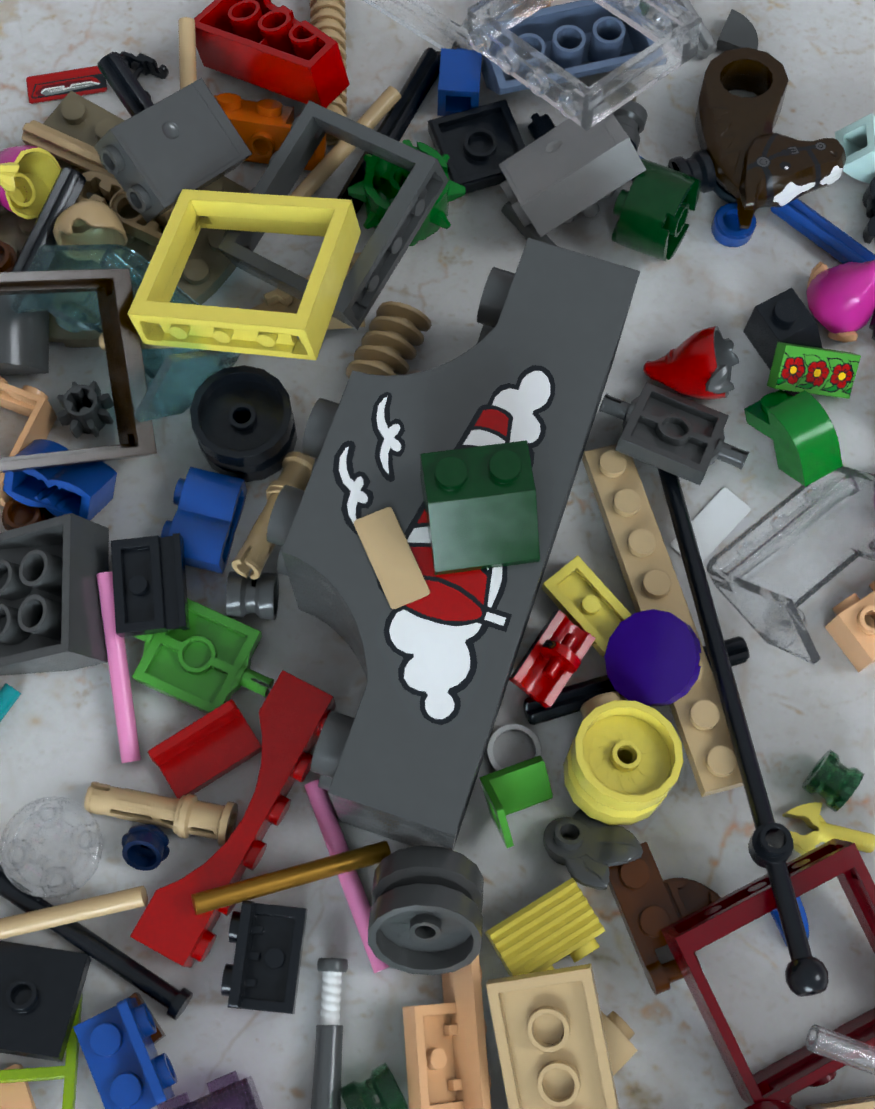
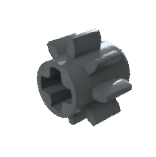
[56,381,114,438]

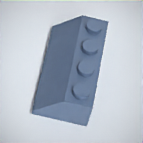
[476,0,661,95]

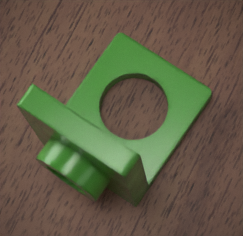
[479,755,553,848]

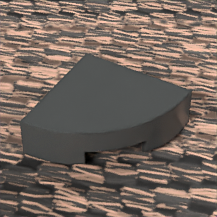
[716,9,758,52]

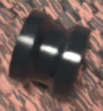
[668,149,716,193]

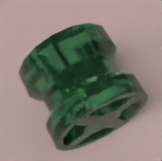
[802,749,864,812]

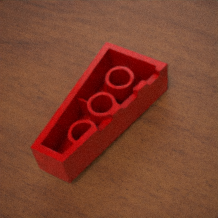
[194,0,350,108]

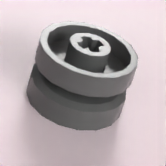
[368,845,484,975]

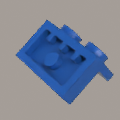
[73,998,177,1109]

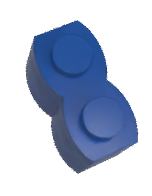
[3,439,117,520]
[161,467,247,574]

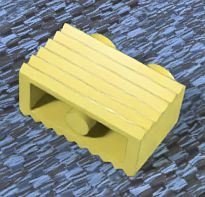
[485,877,605,976]

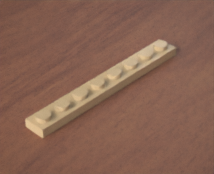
[582,444,744,797]

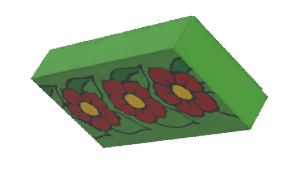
[767,342,861,399]

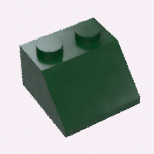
[420,440,540,575]

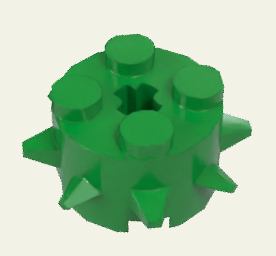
[348,140,466,246]

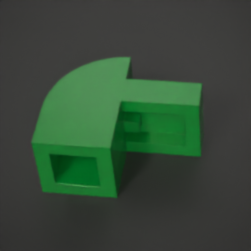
[744,390,843,487]

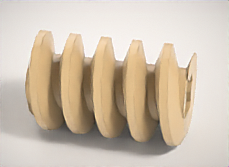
[346,301,432,379]

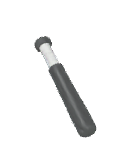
[311,958,348,1109]

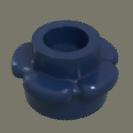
[121,824,170,871]

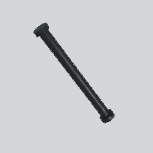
[0,864,193,1020]

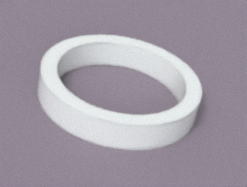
[487,724,541,772]

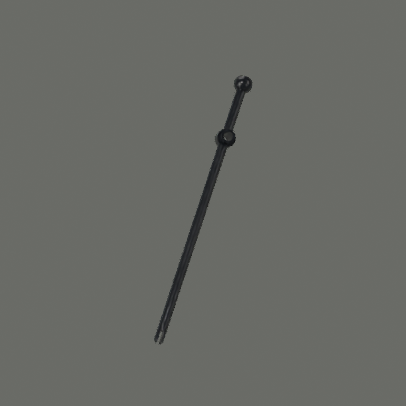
[657,468,829,997]

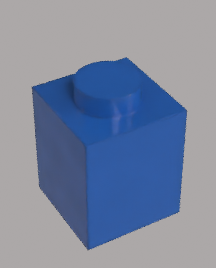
[437,48,482,116]

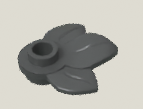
[543,809,643,890]

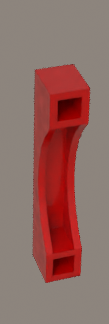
[130,670,336,968]

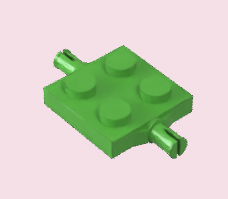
[132,598,274,714]

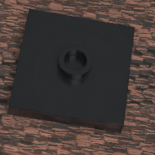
[428,99,525,194]
[0,941,91,1062]

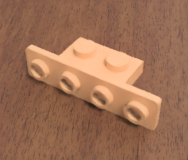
[402,954,492,1109]

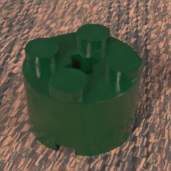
[612,158,701,261]

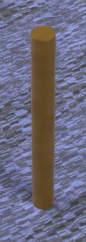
[191,841,391,915]

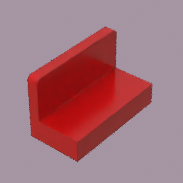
[147,699,262,799]

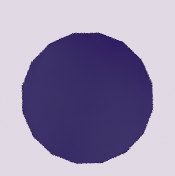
[605,609,701,707]

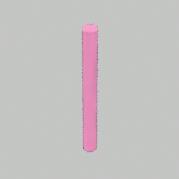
[96,571,141,763]
[304,779,390,973]

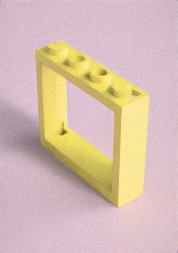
[127,189,361,360]

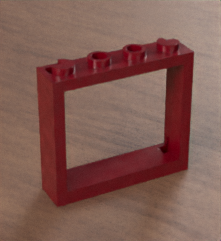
[661,839,875,1105]

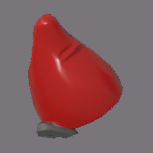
[643,326,739,400]

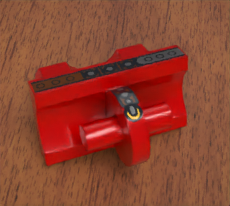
[509,610,596,708]

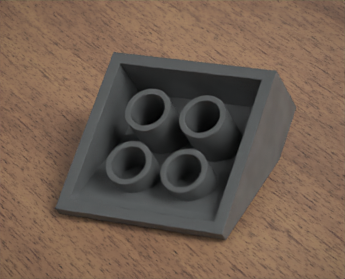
[0,513,109,676]

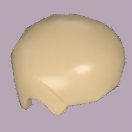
[53,200,128,261]

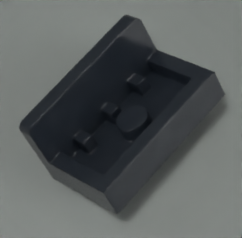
[221,901,308,1014]

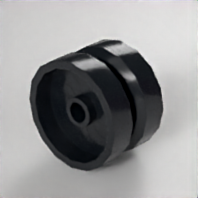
[190,365,297,482]

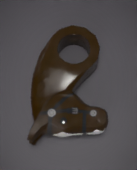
[695,47,846,229]

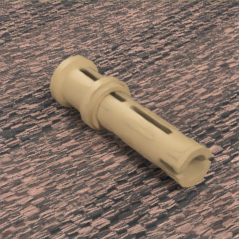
[232,451,315,580]
[84,781,238,846]

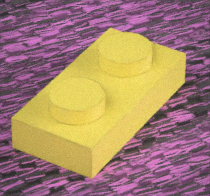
[541,555,632,657]

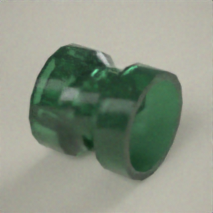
[339,1062,409,1109]

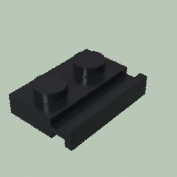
[111,533,190,637]

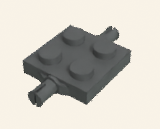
[599,382,749,485]

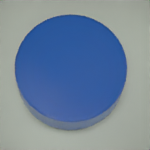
[711,203,756,247]

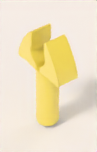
[782,802,875,855]

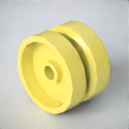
[563,700,684,825]

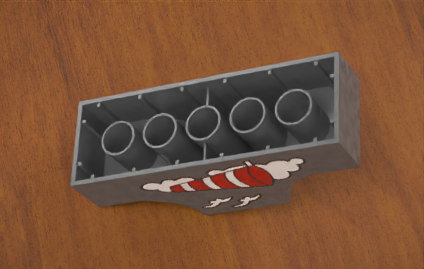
[267,238,640,850]

